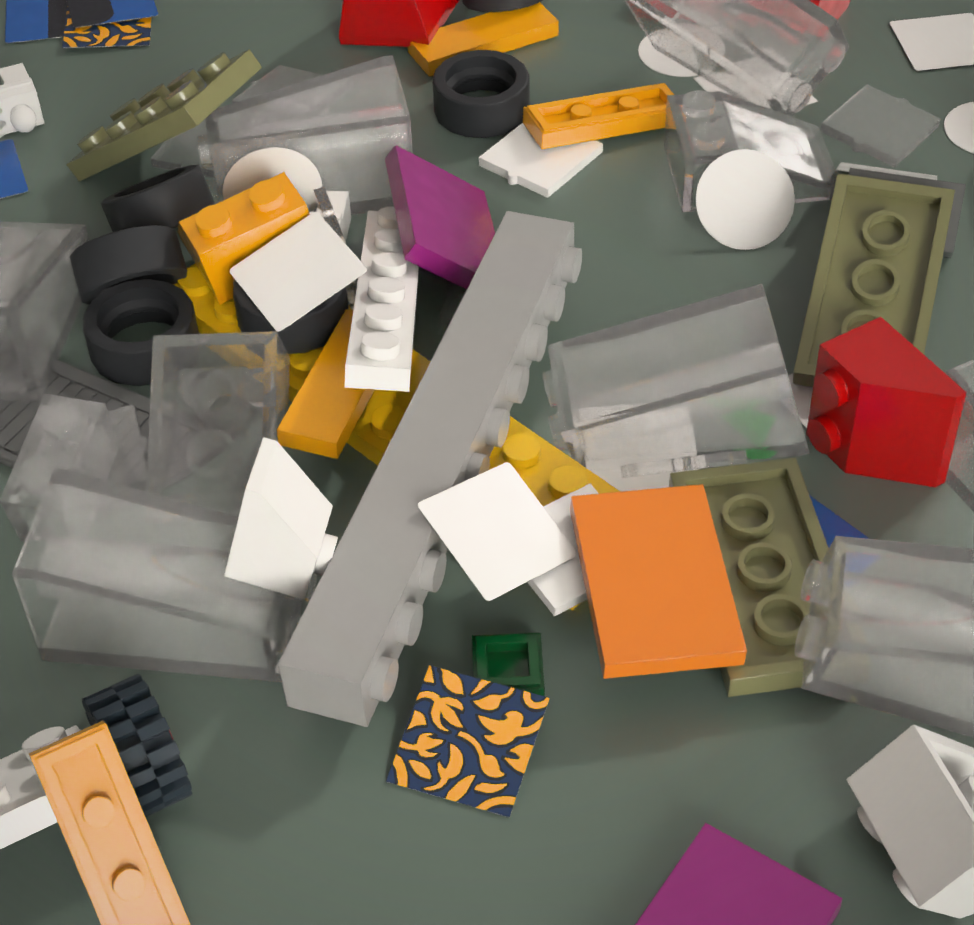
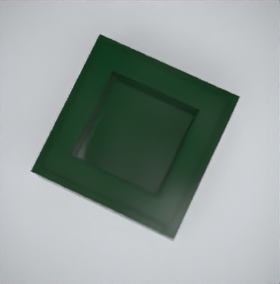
[472,633,545,696]

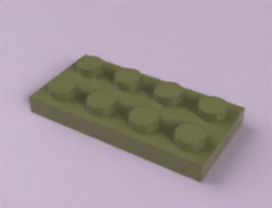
[66,49,262,182]
[793,174,955,387]
[669,457,870,697]

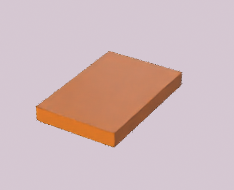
[570,484,747,679]

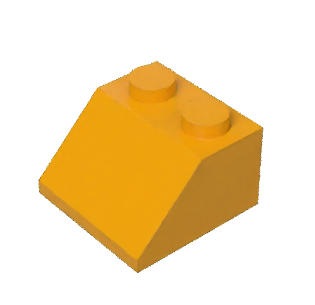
[177,172,310,304]

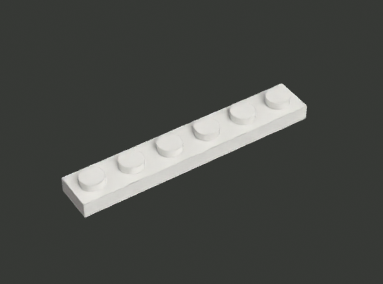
[345,206,419,392]

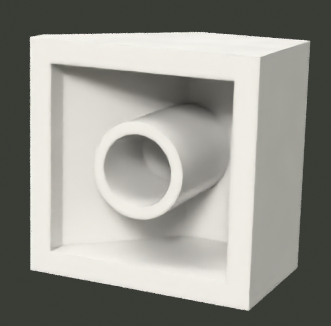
[846,724,974,918]

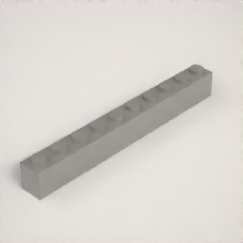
[278,211,582,727]

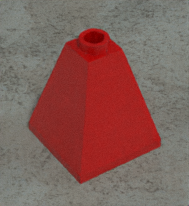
[339,0,459,47]

